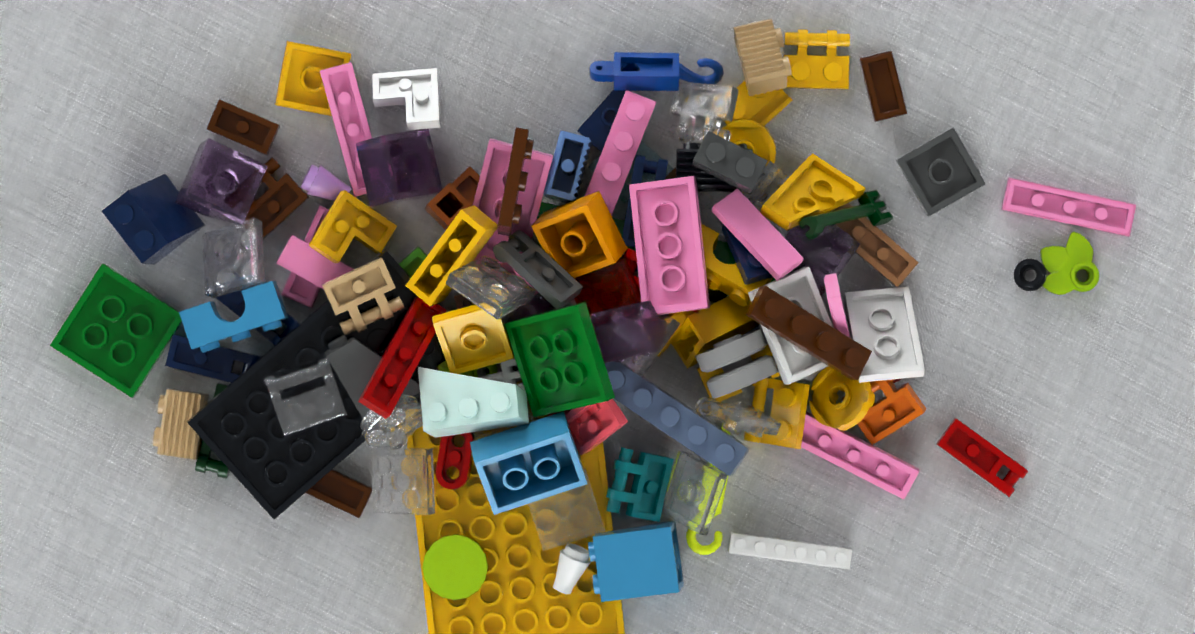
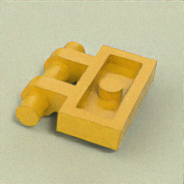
[784,29,850,90]

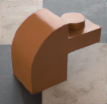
[425,166,480,231]

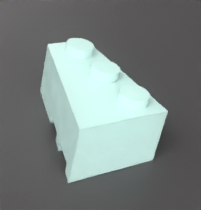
[418,367,529,438]

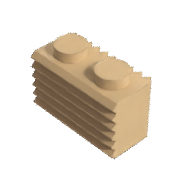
[733,19,792,96]
[153,389,209,460]

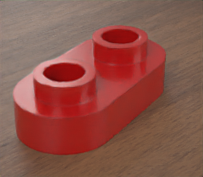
[435,432,475,490]

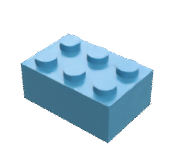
[470,411,588,515]

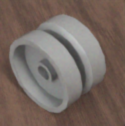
[695,329,779,399]

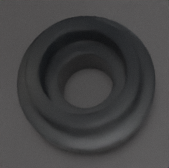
[1014,259,1047,291]

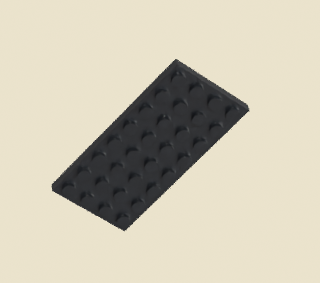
[187,250,446,519]

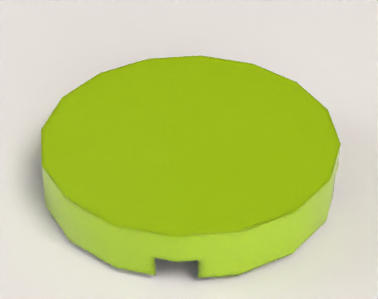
[422,534,488,600]

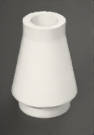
[553,543,591,594]

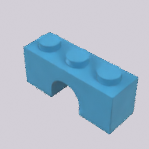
[179,280,288,353]

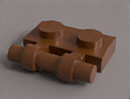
[224,157,310,241]

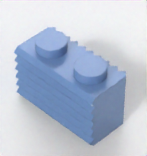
[543,130,592,203]

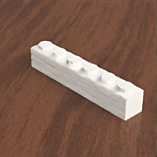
[728,532,852,570]

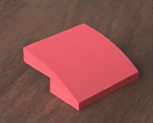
[547,399,628,455]

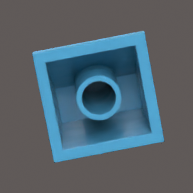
[588,521,684,602]

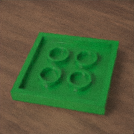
[50,263,182,398]
[504,302,615,417]

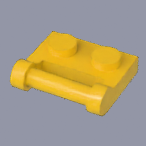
[744,378,810,449]

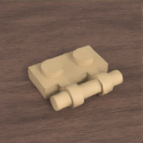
[321,257,404,335]

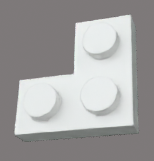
[372,68,440,130]

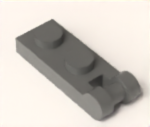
[493,230,583,309]

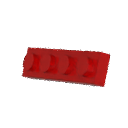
[358,296,447,419]

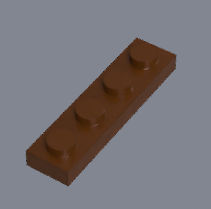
[746,286,872,380]

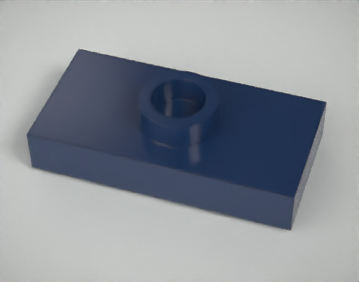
[577,90,631,152]

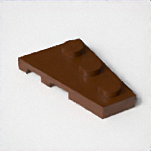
[498,127,534,236]

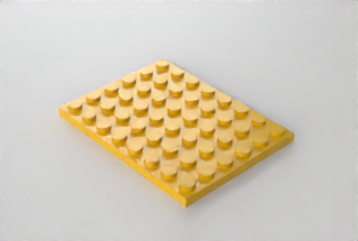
[403,398,625,634]

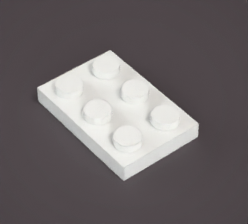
[748,267,833,384]
[844,286,925,383]

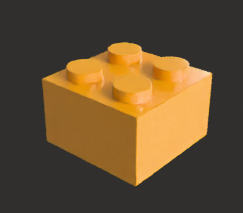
[531,191,627,278]

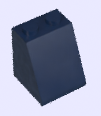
[102,174,205,265]

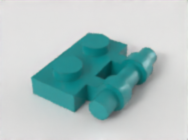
[606,447,674,522]

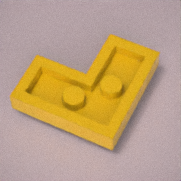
[308,190,397,263]

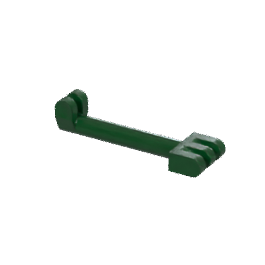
[798,190,893,241]

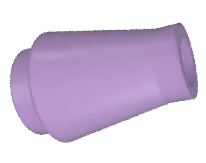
[300,165,351,201]

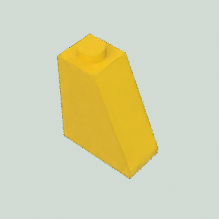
[671,296,759,369]

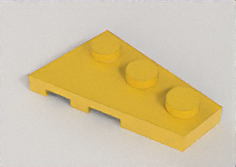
[760,153,866,231]

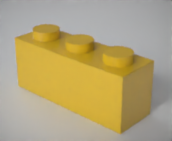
[405,205,498,306]

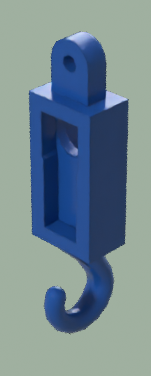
[589,52,724,91]

